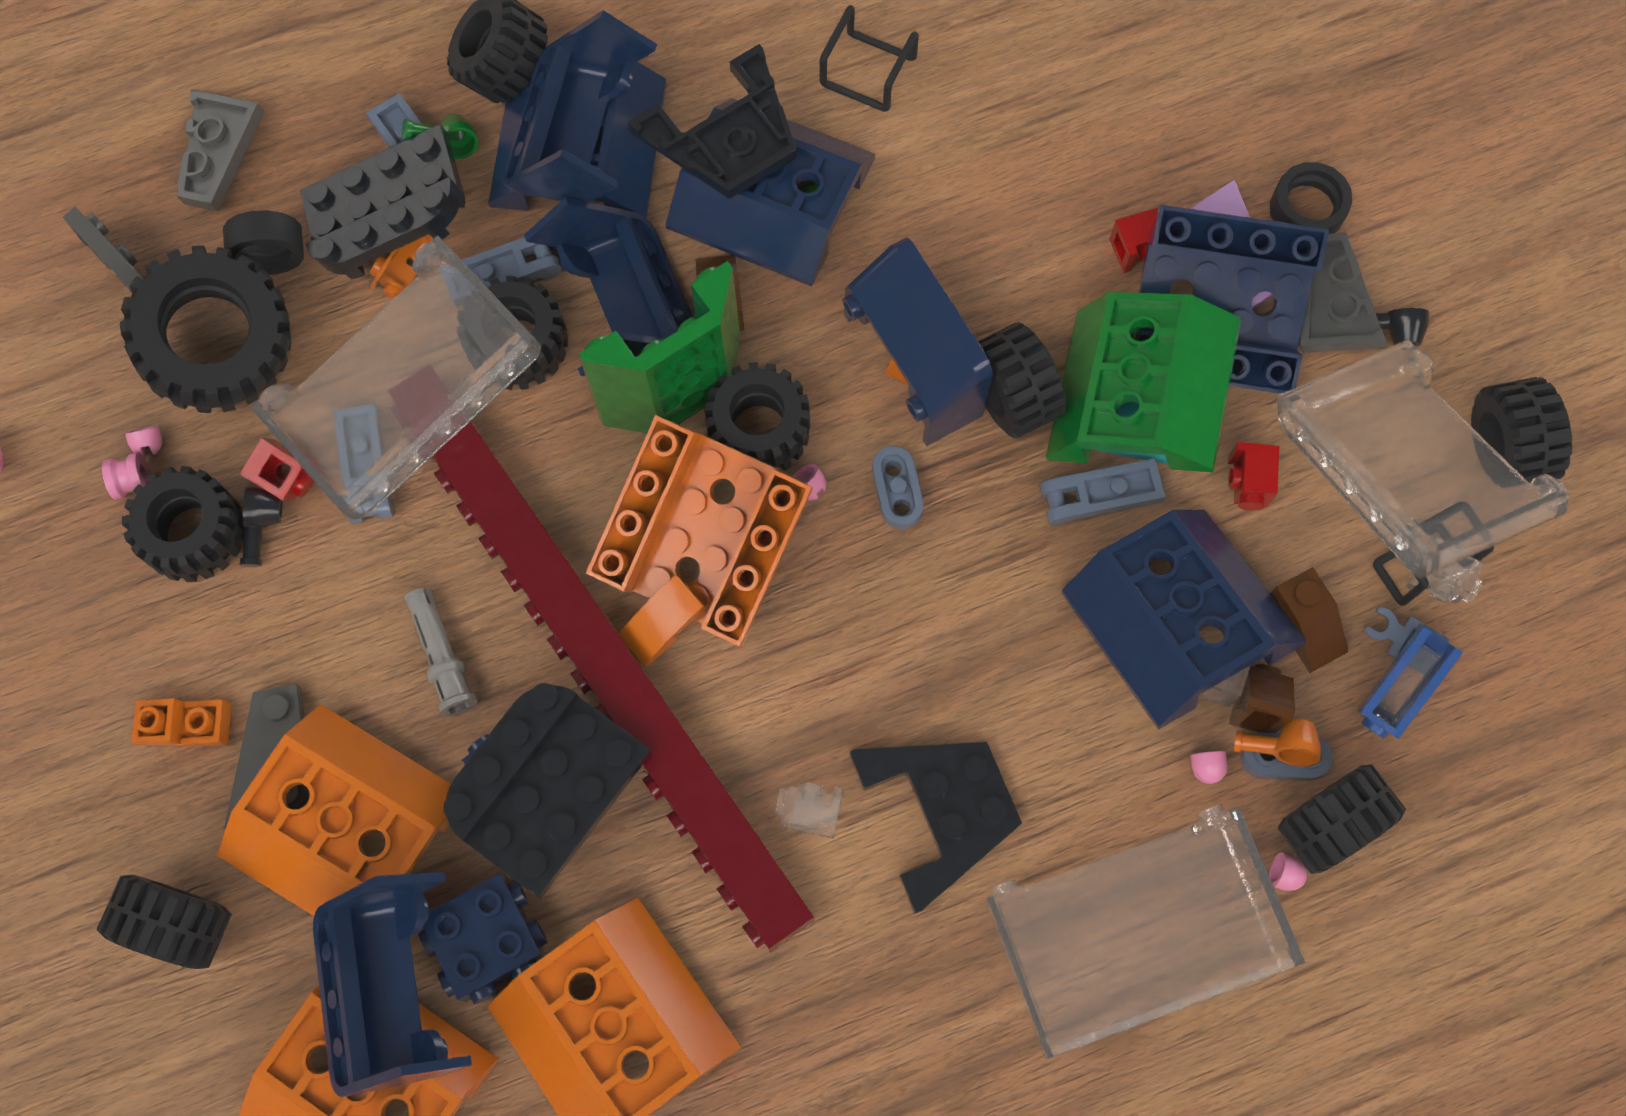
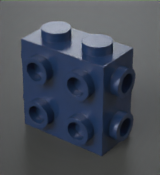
[418,873,548,1005]

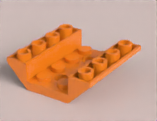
[586,415,813,647]
[217,704,451,916]
[487,897,742,1116]
[239,986,500,1116]

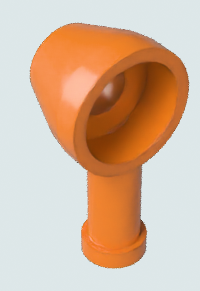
[1234,719,1321,767]

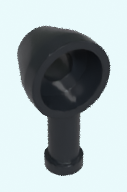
[1376,308,1429,348]
[240,487,282,567]

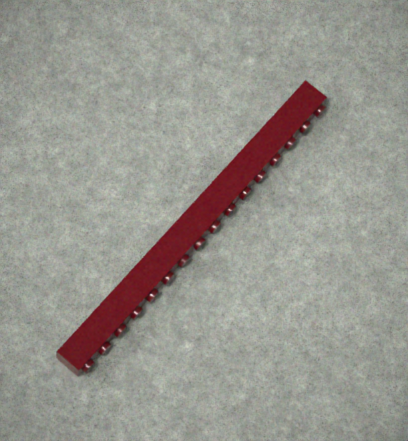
[389,365,814,953]

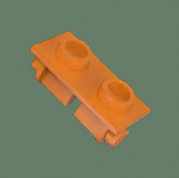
[369,234,437,300]

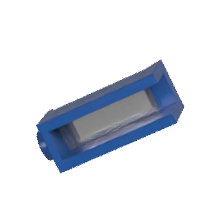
[1358,624,1463,739]

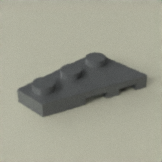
[177,89,265,212]
[63,206,146,292]
[1300,233,1388,353]
[224,684,310,829]

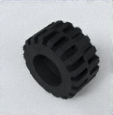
[447,0,548,104]
[458,276,568,390]
[978,322,1066,439]
[704,362,810,471]
[1471,377,1572,491]
[122,466,244,582]
[1278,764,1406,874]
[96,875,232,969]

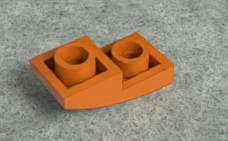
[618,574,707,667]
[131,698,232,747]

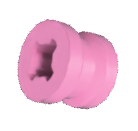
[102,452,150,500]

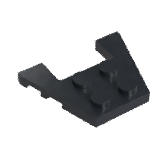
[628,44,797,199]
[849,742,1022,914]

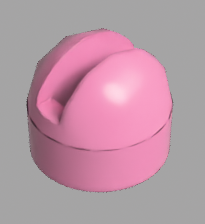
[125,425,163,458]
[793,464,827,501]
[1190,751,1228,784]
[1268,852,1307,892]

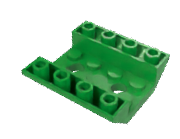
[578,261,741,433]
[1046,292,1241,473]

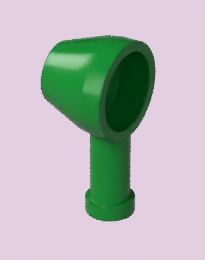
[402,114,479,159]

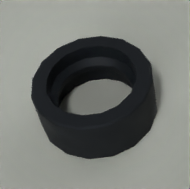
[1270,162,1353,234]
[223,210,304,275]

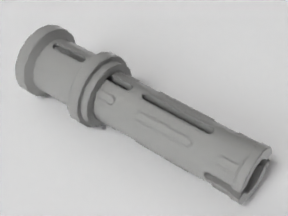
[404,587,478,717]

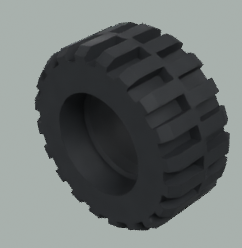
[120,245,291,413]

